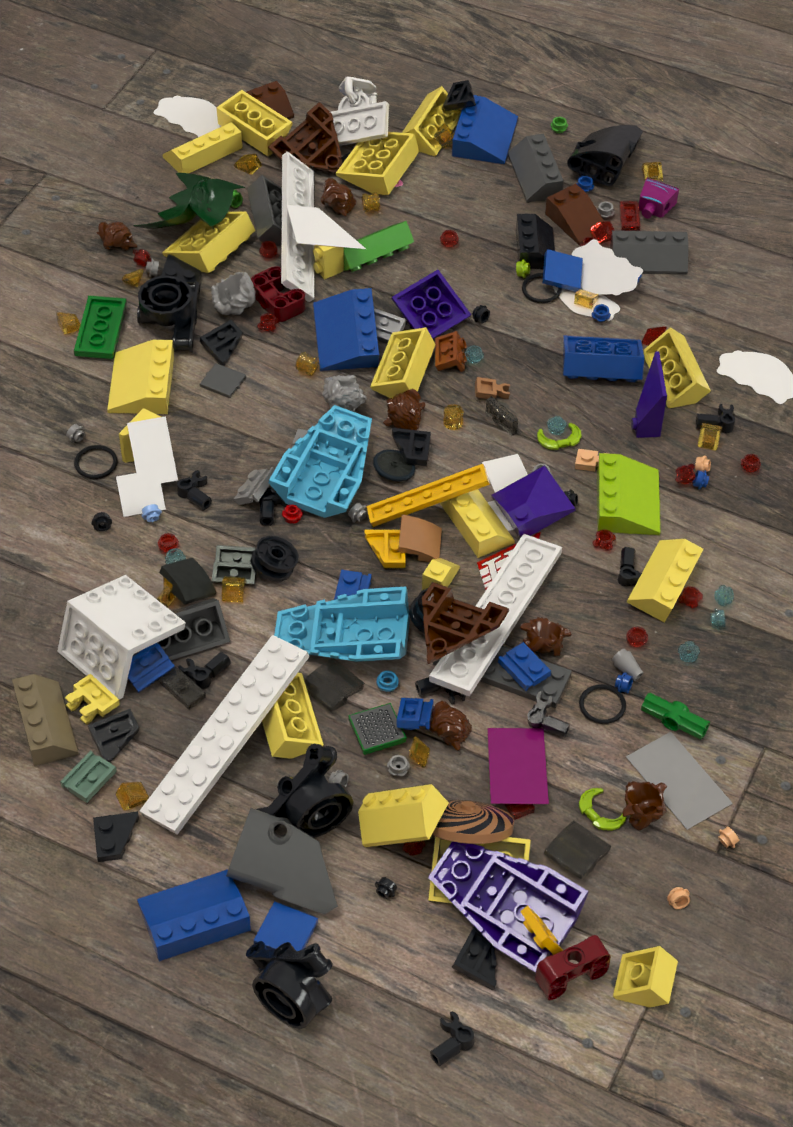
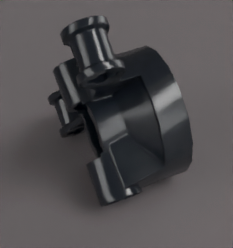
[137,275,200,353]
[256,743,354,838]
[246,941,333,1029]

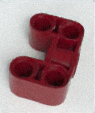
[251,266,306,322]
[535,935,611,1000]

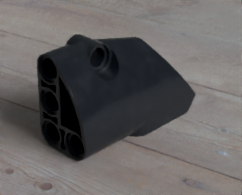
[567,125,643,186]

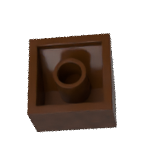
[246,81,294,119]

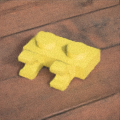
[65,674,120,724]

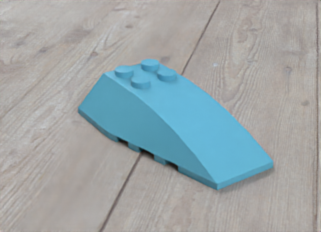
[269,405,372,518]
[274,586,410,662]

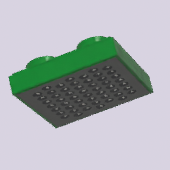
[348,703,406,755]

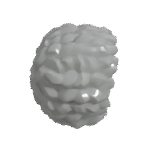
[211,272,256,315]
[322,375,367,411]

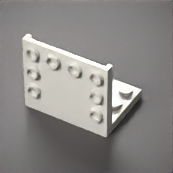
[57,575,186,700]

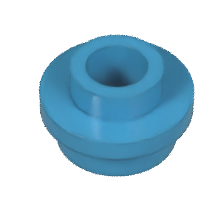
[377,670,399,692]

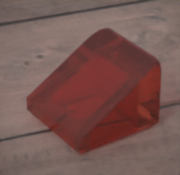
[590,221,615,244]
[642,327,667,346]

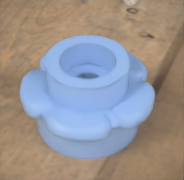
[141,504,162,522]

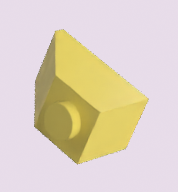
[422,558,460,590]

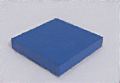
[542,249,583,292]
[254,901,318,951]

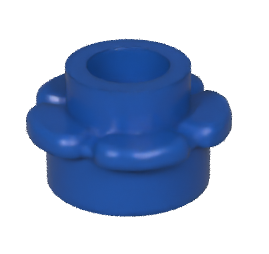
[576,176,594,193]
[592,304,611,322]
[692,470,709,490]
[615,672,633,693]

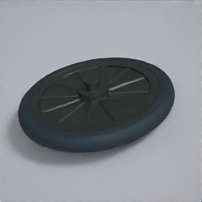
[373,450,415,482]

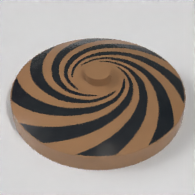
[432,800,514,844]

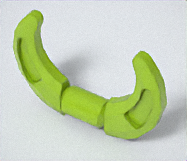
[537,423,582,450]
[579,788,626,831]

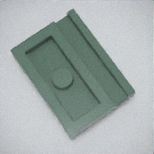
[60,751,117,803]

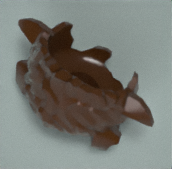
[320,178,356,217]
[97,222,138,251]
[383,389,426,430]
[520,617,572,656]
[429,701,472,751]
[622,781,667,830]

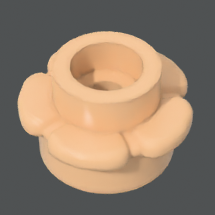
[695,455,711,472]
[718,826,739,848]
[667,887,690,909]

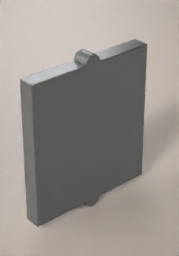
[200,363,246,398]

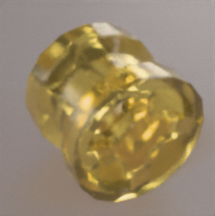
[362,192,380,212]
[295,352,319,376]
[443,404,464,430]

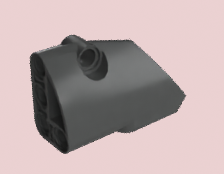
[226,808,338,914]

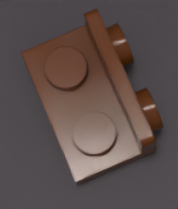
[435,331,467,372]

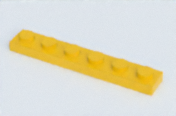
[367,464,490,527]

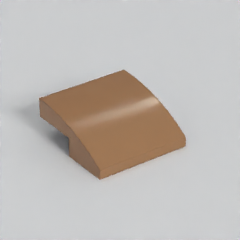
[398,515,442,562]

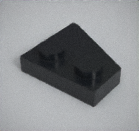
[443,80,476,111]
[161,254,202,282]
[200,320,243,366]
[392,428,431,466]
[88,709,139,763]
[93,811,139,862]
[452,926,497,991]

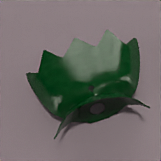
[133,173,245,229]

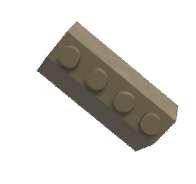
[12,674,79,766]

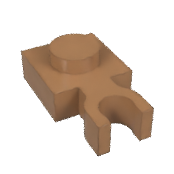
[475,377,510,400]

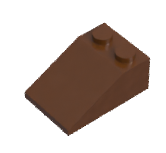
[545,184,609,245]

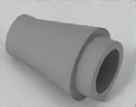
[612,648,644,681]

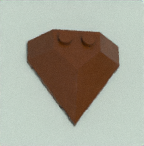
[268,102,343,173]
[422,582,509,664]

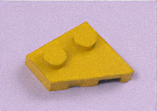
[365,530,406,568]
[520,905,563,955]

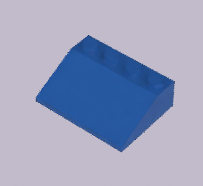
[452,95,518,165]
[313,288,379,371]
[563,335,644,382]
[137,869,251,961]

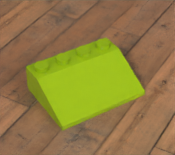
[597,453,660,535]

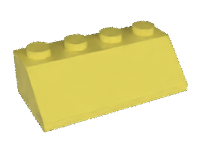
[402,86,462,156]
[216,90,293,156]
[163,122,242,173]
[370,327,436,399]
[643,327,711,408]
[440,489,515,558]
[627,539,703,623]
[262,673,324,759]
[358,784,449,847]

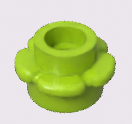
[516,259,530,278]

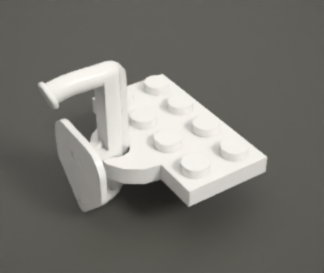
[331,77,389,146]

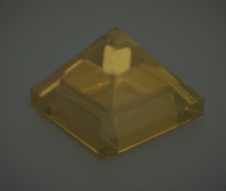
[122,269,144,287]
[408,737,430,768]

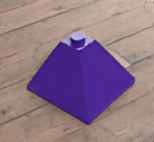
[391,270,471,339]
[631,351,667,438]
[491,465,576,538]

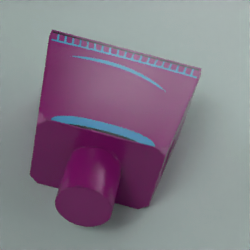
[638,178,679,219]

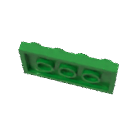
[74,296,127,359]

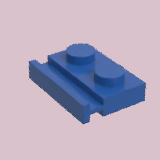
[334,570,372,600]
[128,642,175,693]
[498,642,551,691]
[397,698,434,730]

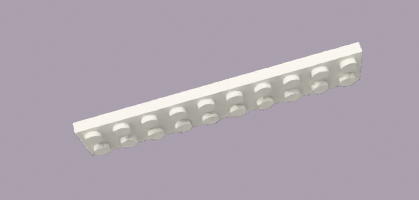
[281,151,314,302]
[429,534,562,697]
[139,635,310,835]

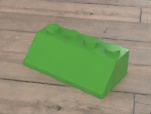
[344,221,414,272]

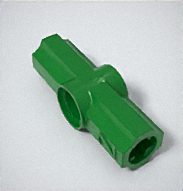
[641,693,710,740]

